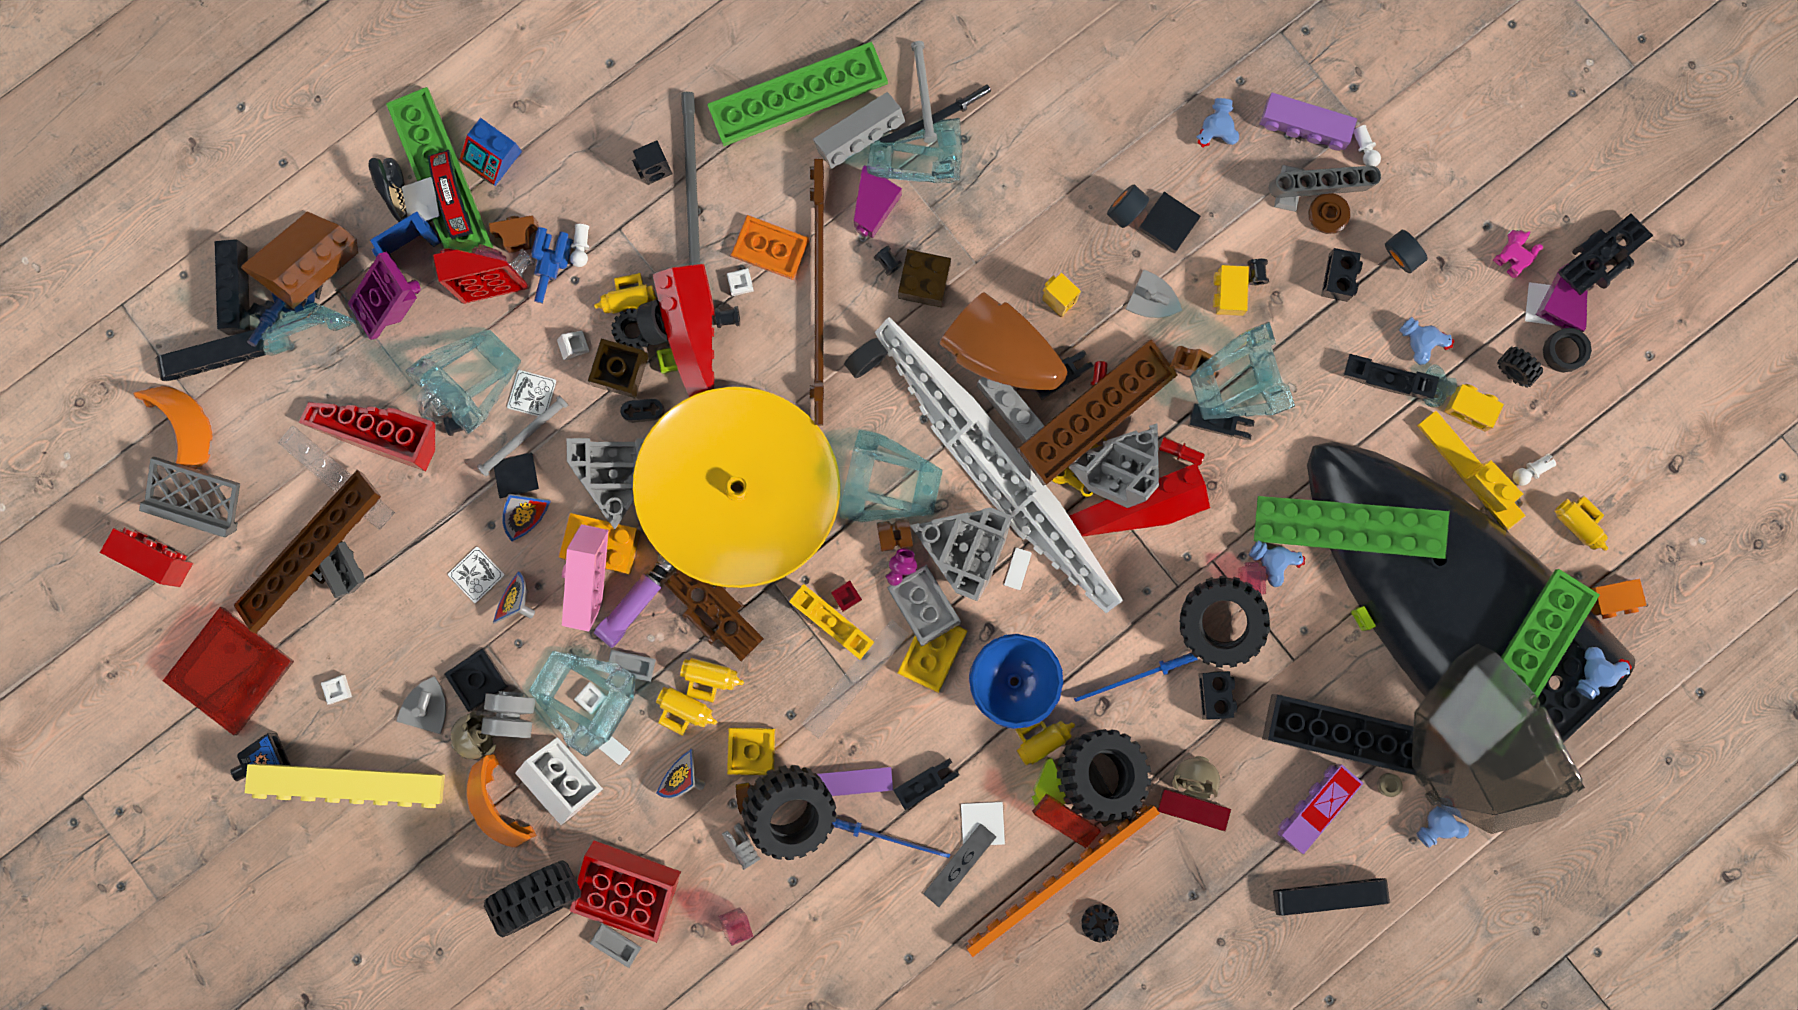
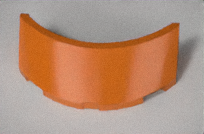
[133,386,212,469]
[467,754,537,848]

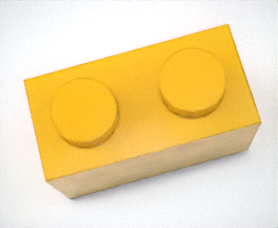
[1213,265,1249,316]
[1042,273,1081,317]
[1444,384,1504,432]
[1466,460,1523,513]

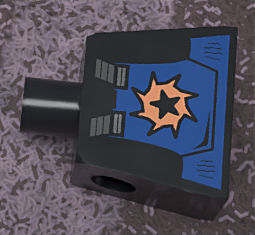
[230,733,291,782]

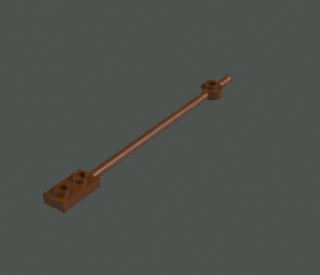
[810,159,824,426]

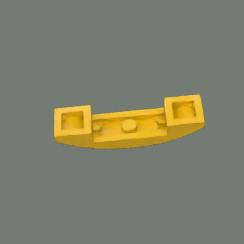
[789,584,874,660]

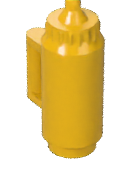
[594,273,656,314]
[1554,496,1608,551]
[680,658,744,703]
[656,687,717,736]
[1015,721,1075,766]

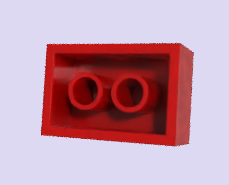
[99,527,193,587]

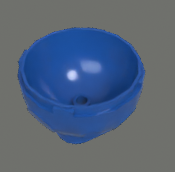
[969,634,1064,729]

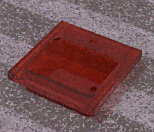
[162,607,294,736]

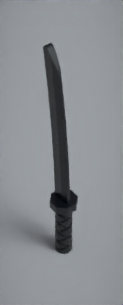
[880,84,991,143]

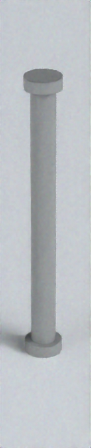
[911,41,937,143]
[477,395,569,477]

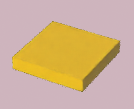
[727,728,775,775]

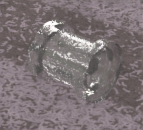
[508,249,536,277]

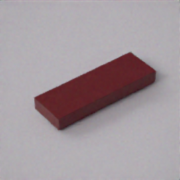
[1157,789,1231,832]

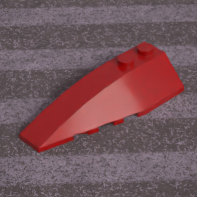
[653,264,714,397]
[299,402,435,472]
[1069,463,1210,537]

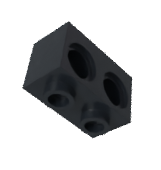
[632,140,672,185]
[1321,248,1363,302]
[1198,671,1237,720]

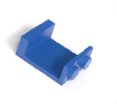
[370,212,441,268]

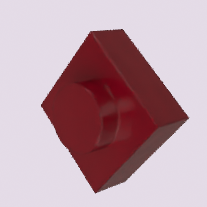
[831,581,862,612]

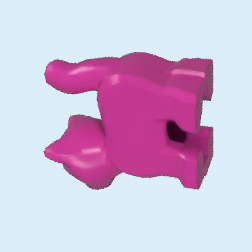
[1493,230,1543,278]

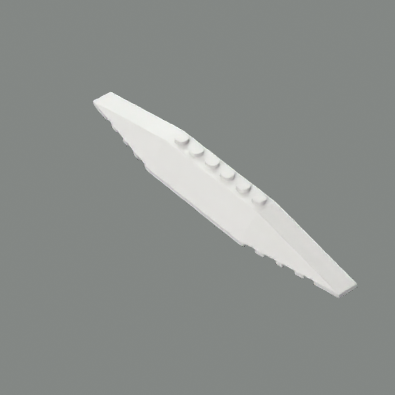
[875,317,1123,613]

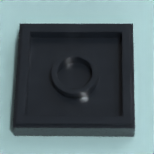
[1138,191,1201,253]
[444,648,509,712]

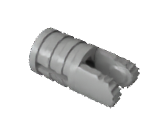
[722,823,761,870]

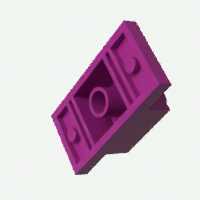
[347,252,420,340]

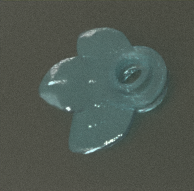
[1423,364,1457,407]

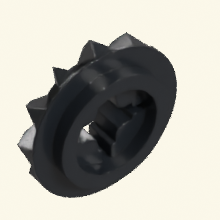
[1081,904,1119,943]

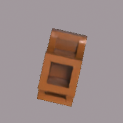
[489,215,539,253]
[1170,346,1219,385]

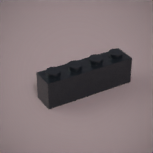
[214,239,250,335]

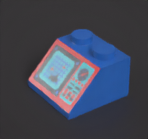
[459,117,522,186]

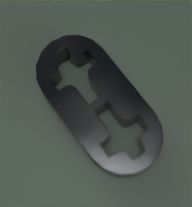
[620,399,665,422]

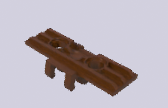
[664,570,764,662]

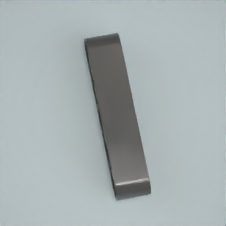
[1268,166,1381,198]

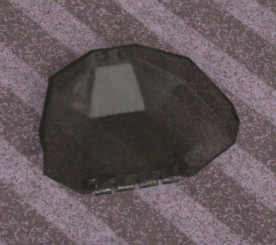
[1412,644,1585,834]

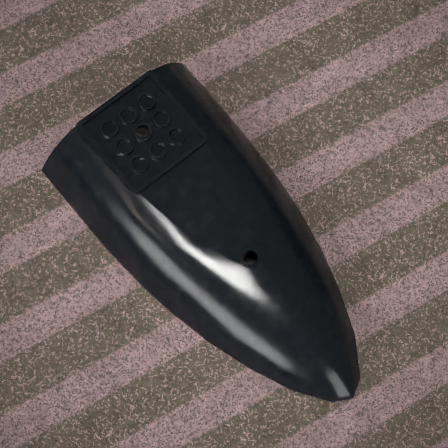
[1307,441,1636,780]

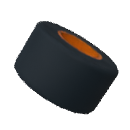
[1107,185,1149,228]
[1385,229,1428,273]

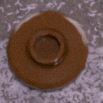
[1308,193,1351,234]

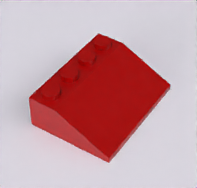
[433,248,529,304]
[570,840,681,943]

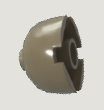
[451,711,496,760]
[1172,756,1220,799]

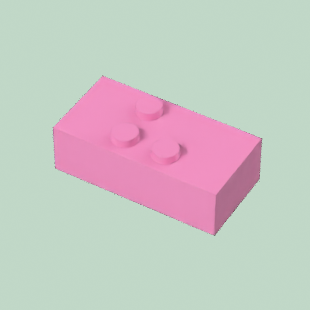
[562,524,609,632]

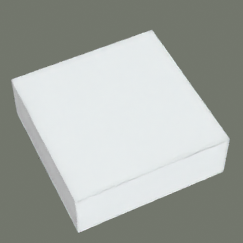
[727,268,754,296]
[321,675,352,705]
[574,682,607,714]

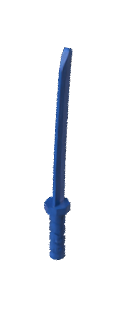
[1074,653,1198,702]
[832,818,950,858]

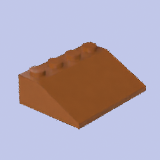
[241,211,359,309]

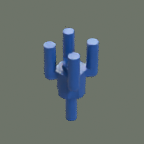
[531,227,574,304]

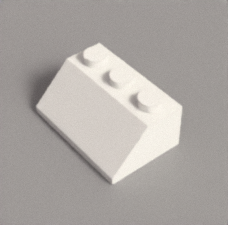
[515,737,603,825]

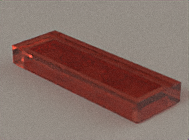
[1032,793,1101,849]

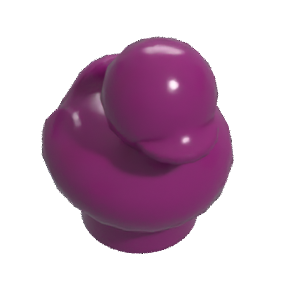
[885,548,917,586]

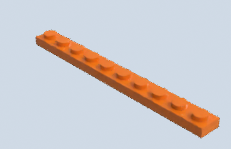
[966,804,1160,957]

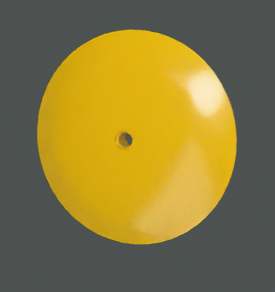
[633,387,840,588]

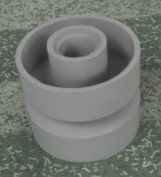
[481,691,535,738]

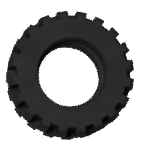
[1179,576,1270,668]
[1057,729,1151,821]
[742,765,837,860]
[484,860,581,938]

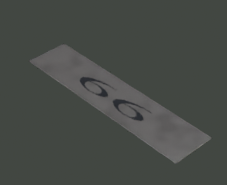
[923,824,997,907]

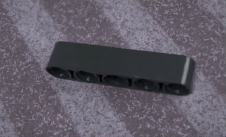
[155,330,269,381]
[1273,878,1390,916]

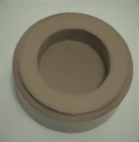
[1377,773,1403,797]

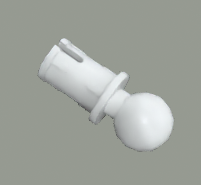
[1353,125,1381,166]
[570,224,589,267]
[1513,454,1556,486]

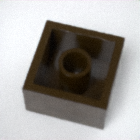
[898,249,951,308]
[588,338,649,399]

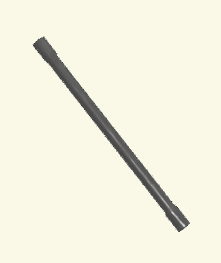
[681,92,700,265]

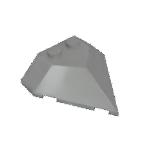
[1069,423,1159,508]
[566,438,645,530]
[910,507,1012,601]

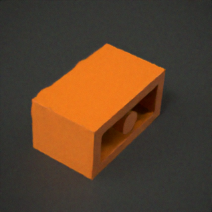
[1590,579,1647,619]

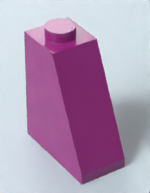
[854,165,902,238]
[1535,263,1588,332]

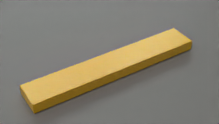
[1417,411,1526,530]

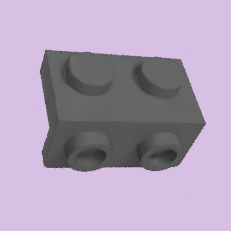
[318,541,366,598]

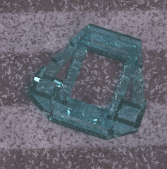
[867,118,963,183]
[261,303,356,356]
[1189,322,1295,419]
[405,330,521,435]
[840,429,943,522]
[529,651,636,757]

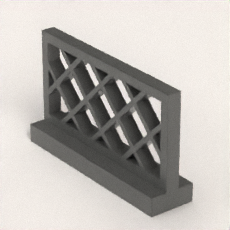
[139,457,240,538]

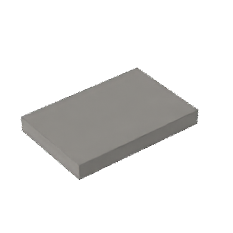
[887,565,961,646]

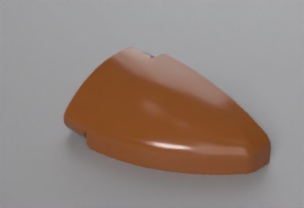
[940,292,1067,390]

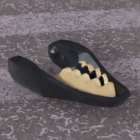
[368,158,407,222]

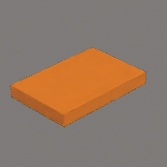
[731,215,810,280]

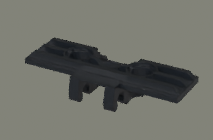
[1558,213,1653,295]

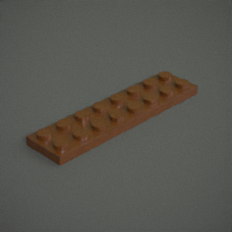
[1016,339,1178,486]
[234,470,381,634]

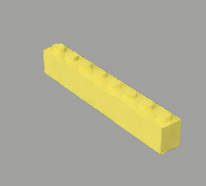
[245,763,445,808]

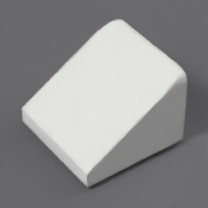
[557,331,589,360]

